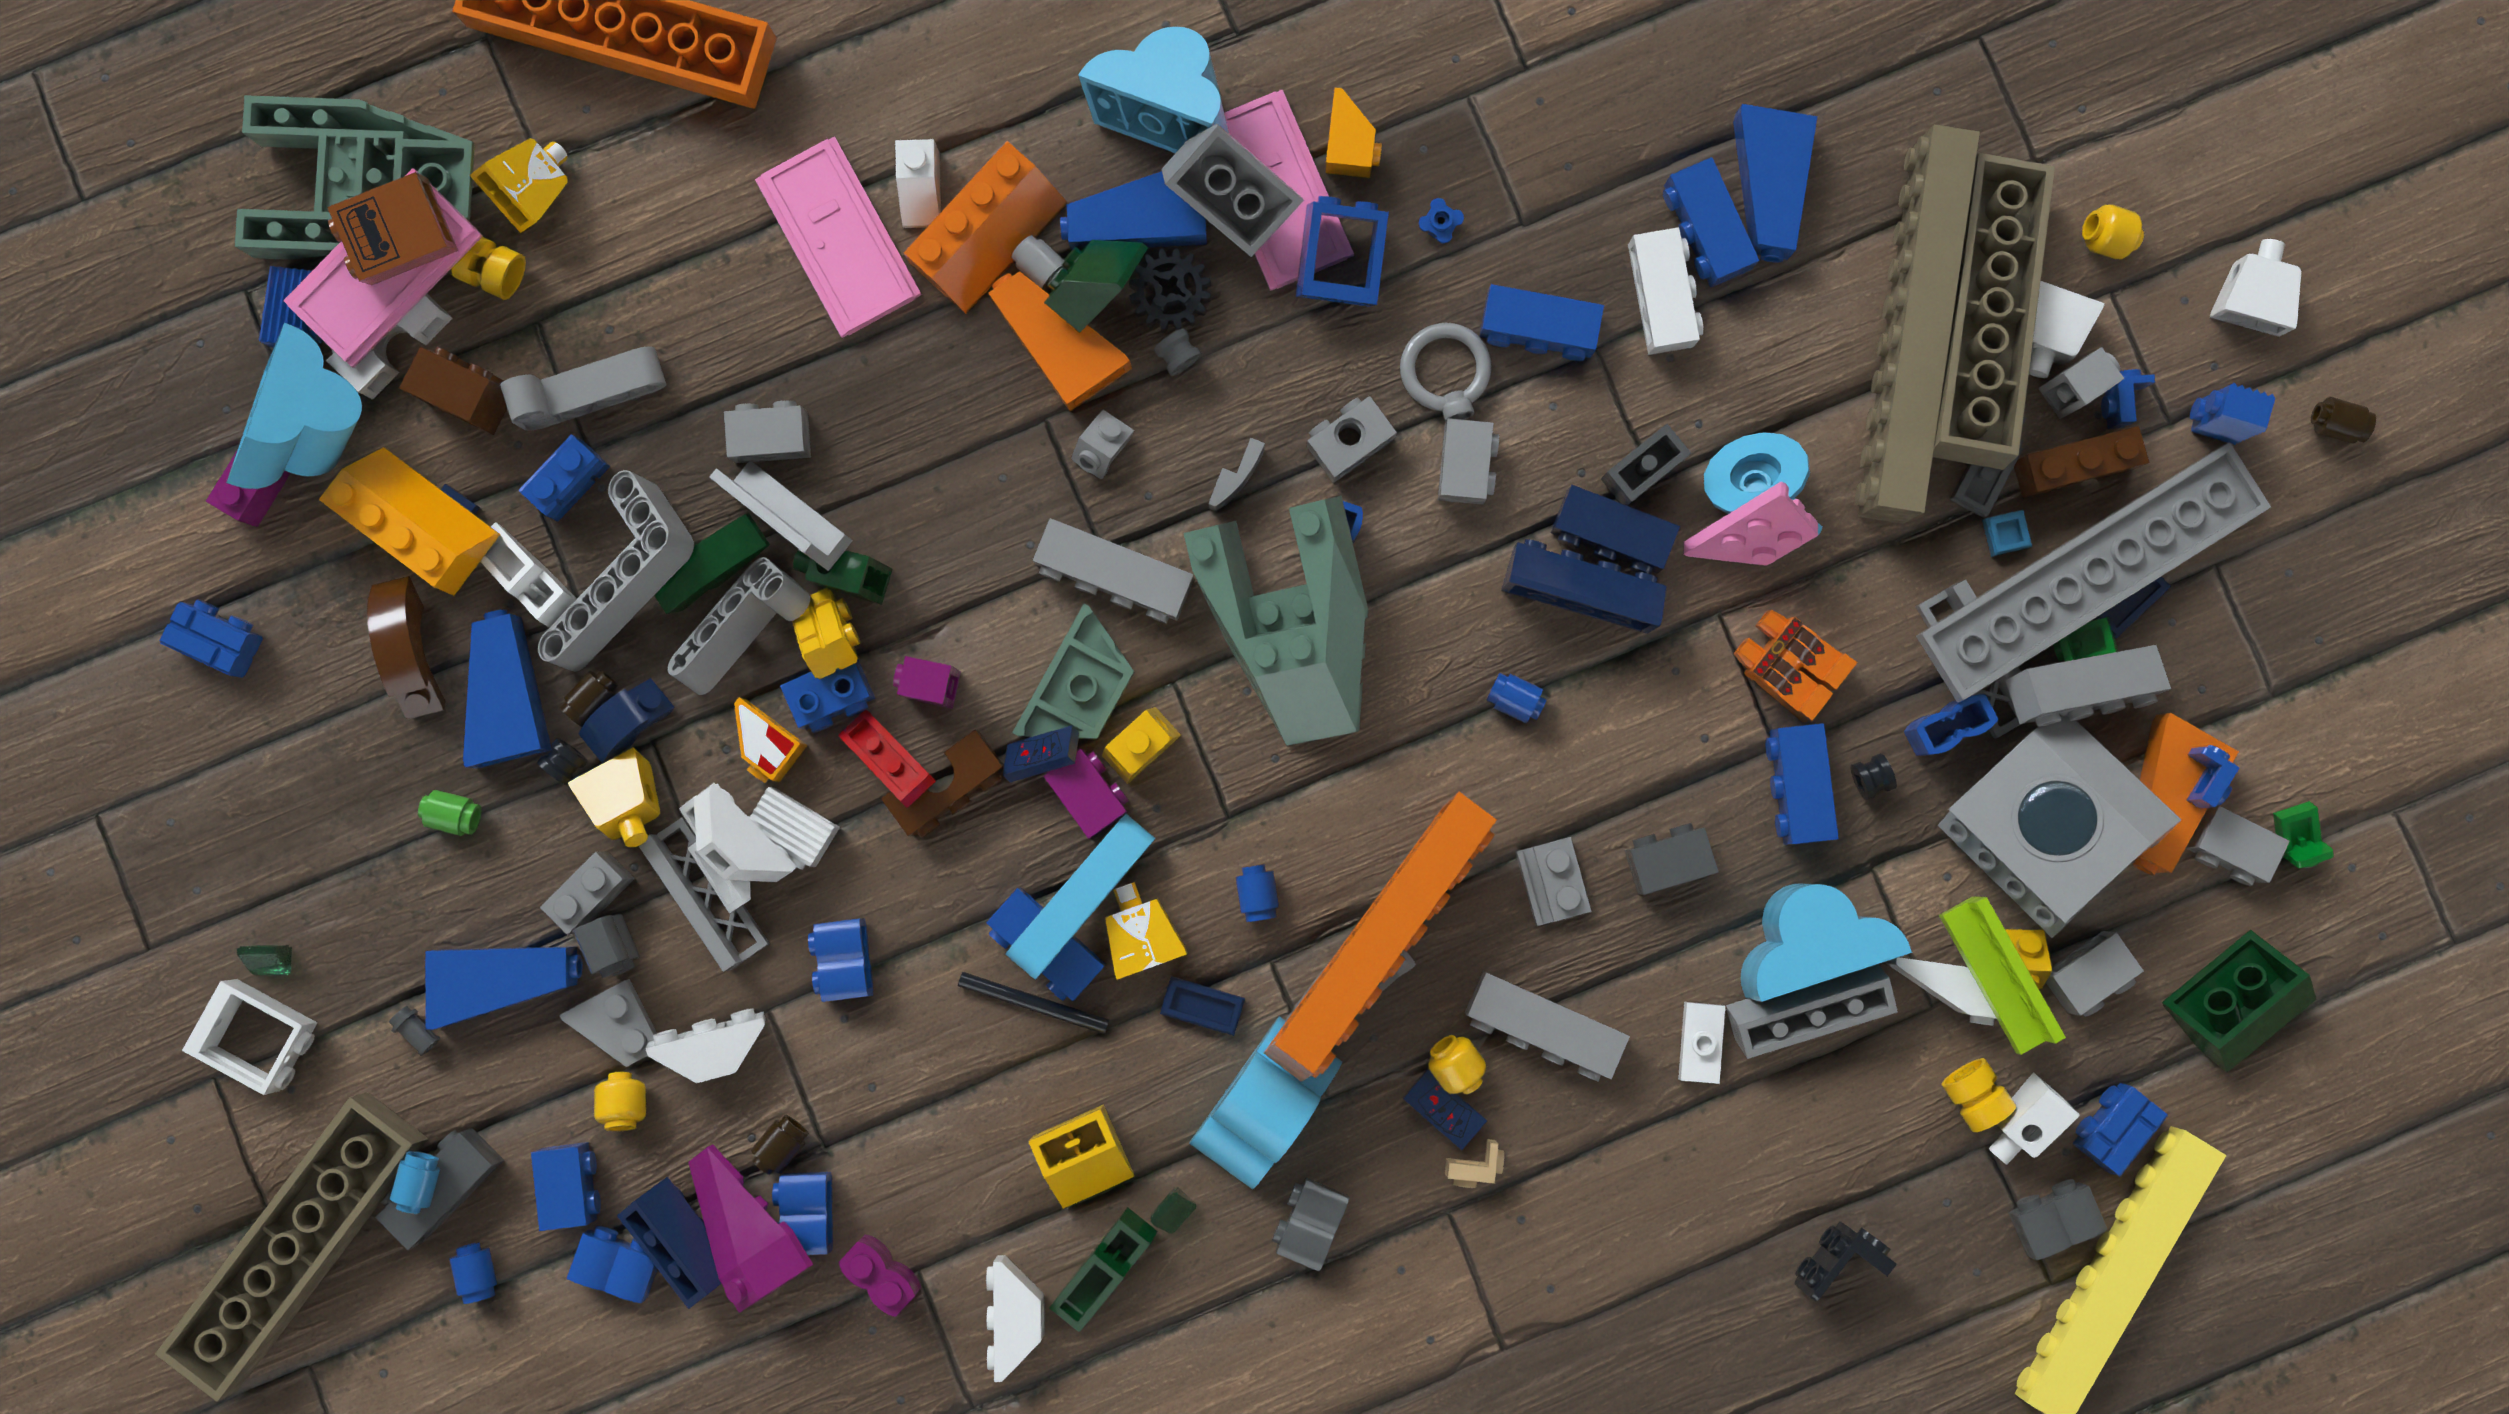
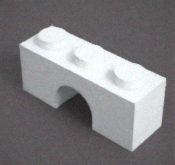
[326,294,453,399]

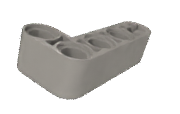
[500,347,666,431]
[668,557,810,695]

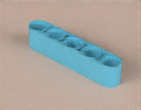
[1005,814,1155,980]

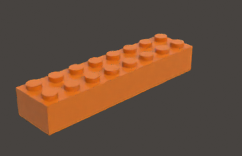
[452,0,777,109]
[1263,792,1497,1082]

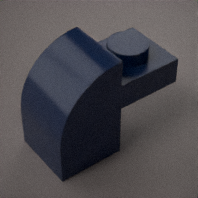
[578,678,675,763]

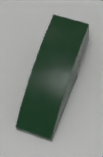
[654,513,770,614]
[1049,1207,1158,1332]

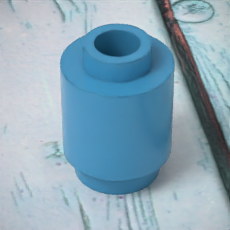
[390,1151,440,1214]

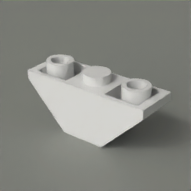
[694,783,797,882]
[646,1009,765,1083]
[986,1255,1045,1382]

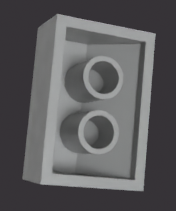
[1162,124,1304,257]

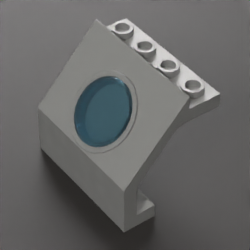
[1938,715,2182,938]

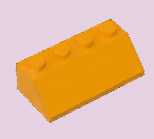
[319,447,500,596]

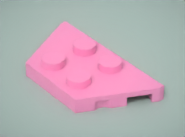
[1683,482,1818,566]

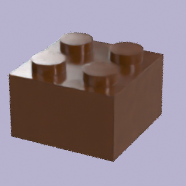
[399,346,507,435]

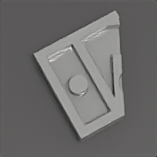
[559,979,657,1067]

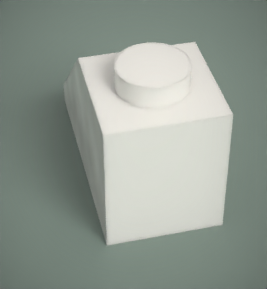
[895,139,941,228]

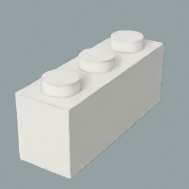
[1628,227,1703,355]

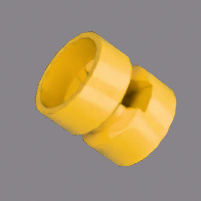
[451,237,526,300]
[1942,1058,2016,1132]

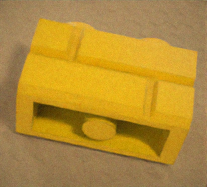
[792,588,860,679]

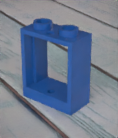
[1296,196,1389,307]

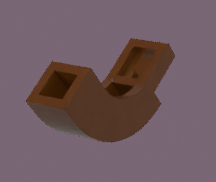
[367,576,446,719]

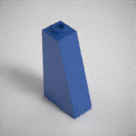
[1733,104,1818,263]
[1060,171,1207,251]
[463,610,552,769]
[425,946,583,1030]

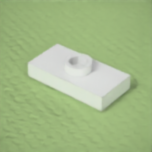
[1678,1002,1725,1084]

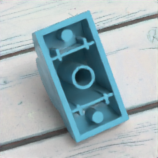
[1078,27,1229,153]
[226,323,362,489]
[1741,884,1912,1002]
[1189,1016,1342,1189]

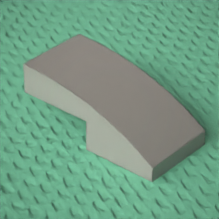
[1209,438,1265,512]

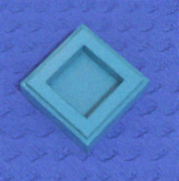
[1982,510,2032,557]

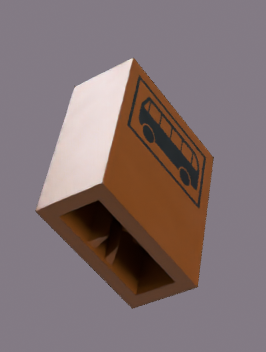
[327,172,458,285]

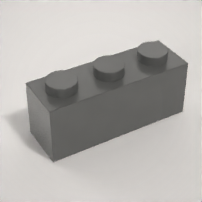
[375,1128,504,1250]

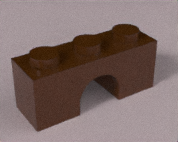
[2014,426,2150,499]
[881,730,1004,838]

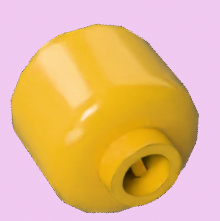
[2082,205,2144,259]
[1428,1035,1486,1094]
[594,1072,646,1131]

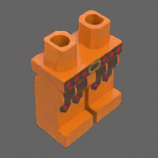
[1733,610,1858,722]

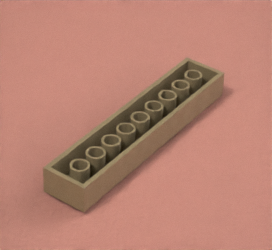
[1855,124,1980,524]

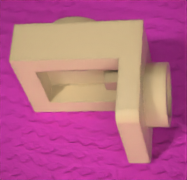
[1445,1139,1504,1188]

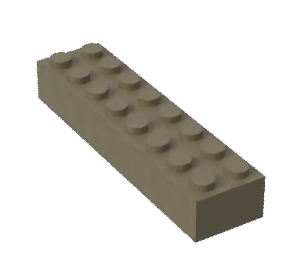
[1933,153,2055,470]
[155,1092,428,1402]

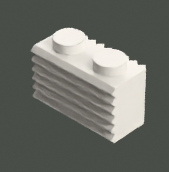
[750,787,840,870]

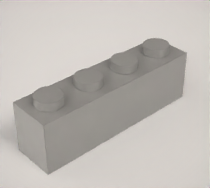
[1033,518,1194,624]
[2005,645,2171,727]
[1726,964,1898,1059]
[1465,971,1630,1082]

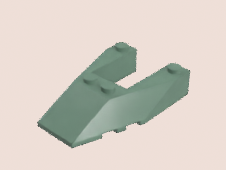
[235,95,475,260]
[1183,496,1368,746]

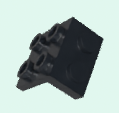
[1795,1221,1897,1302]

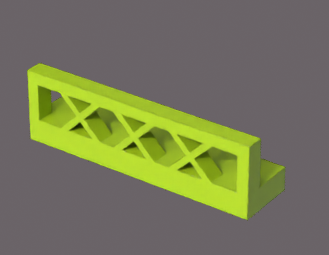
[1939,896,2066,1055]

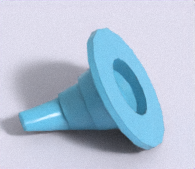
[1704,432,1823,535]

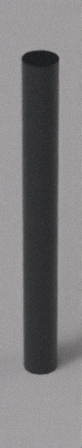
[958,972,1109,1034]

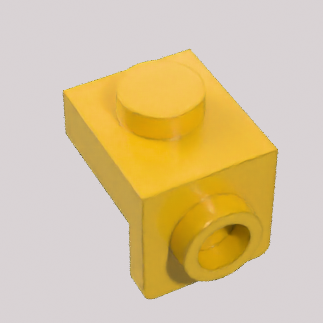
[2005,929,2052,989]

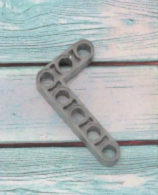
[538,470,694,672]

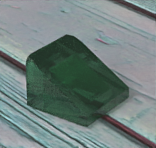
[237,945,292,975]
[1150,1187,1197,1233]

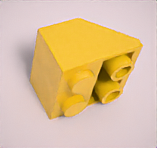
[1028,1104,1135,1209]

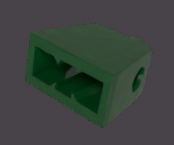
[793,549,893,605]

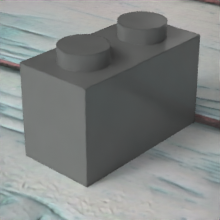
[1601,424,1692,506]
[1624,823,1719,895]

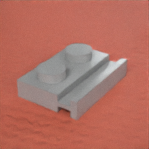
[1515,837,1592,926]

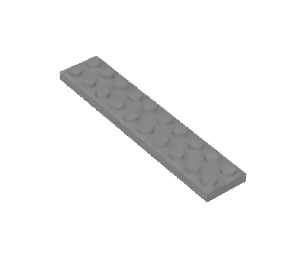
[1916,442,2271,702]

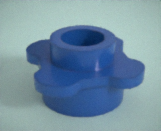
[1419,198,1464,243]

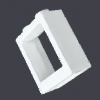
[182,979,317,1095]

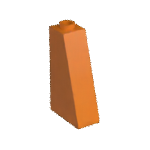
[988,271,1132,412]
[2133,713,2239,876]

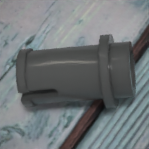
[389,1006,441,1056]

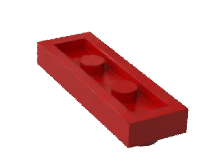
[838,709,936,808]

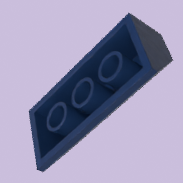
[1501,539,1666,634]

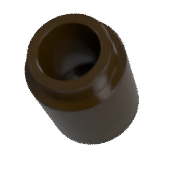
[2311,397,2376,444]
[560,670,618,727]
[751,1115,809,1175]

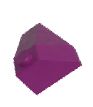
[688,1144,813,1313]

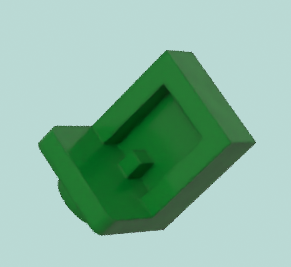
[2053,617,2118,662]
[2273,801,2334,868]

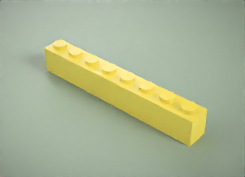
[2014,1126,2226,1414]

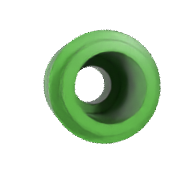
[418,790,482,836]

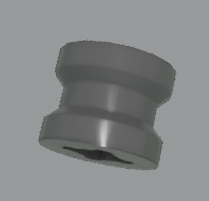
[1154,329,1202,376]

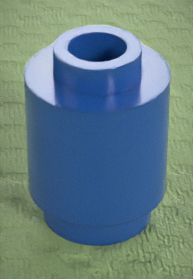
[1487,673,1547,724]
[1235,864,1279,922]
[449,1242,497,1304]

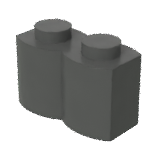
[573,914,640,978]
[1272,1177,1350,1272]
[2008,1179,2108,1260]

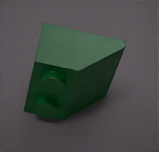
[1044,240,1148,332]

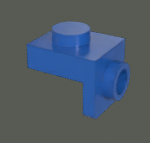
[2101,369,2155,429]
[2187,745,2240,808]

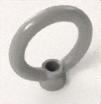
[1400,323,1492,422]

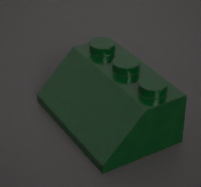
[2162,930,2317,1073]

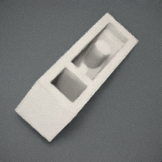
[1886,957,1997,1026]

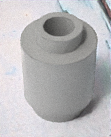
[1011,235,1066,291]

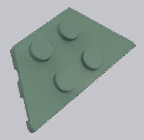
[1012,604,1135,739]

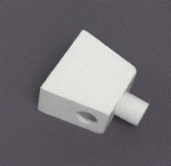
[2210,239,2301,337]
[2029,281,2105,378]
[1989,1072,2080,1165]

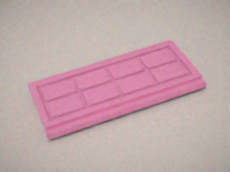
[1224,90,1354,291]
[755,136,922,338]
[283,168,483,367]

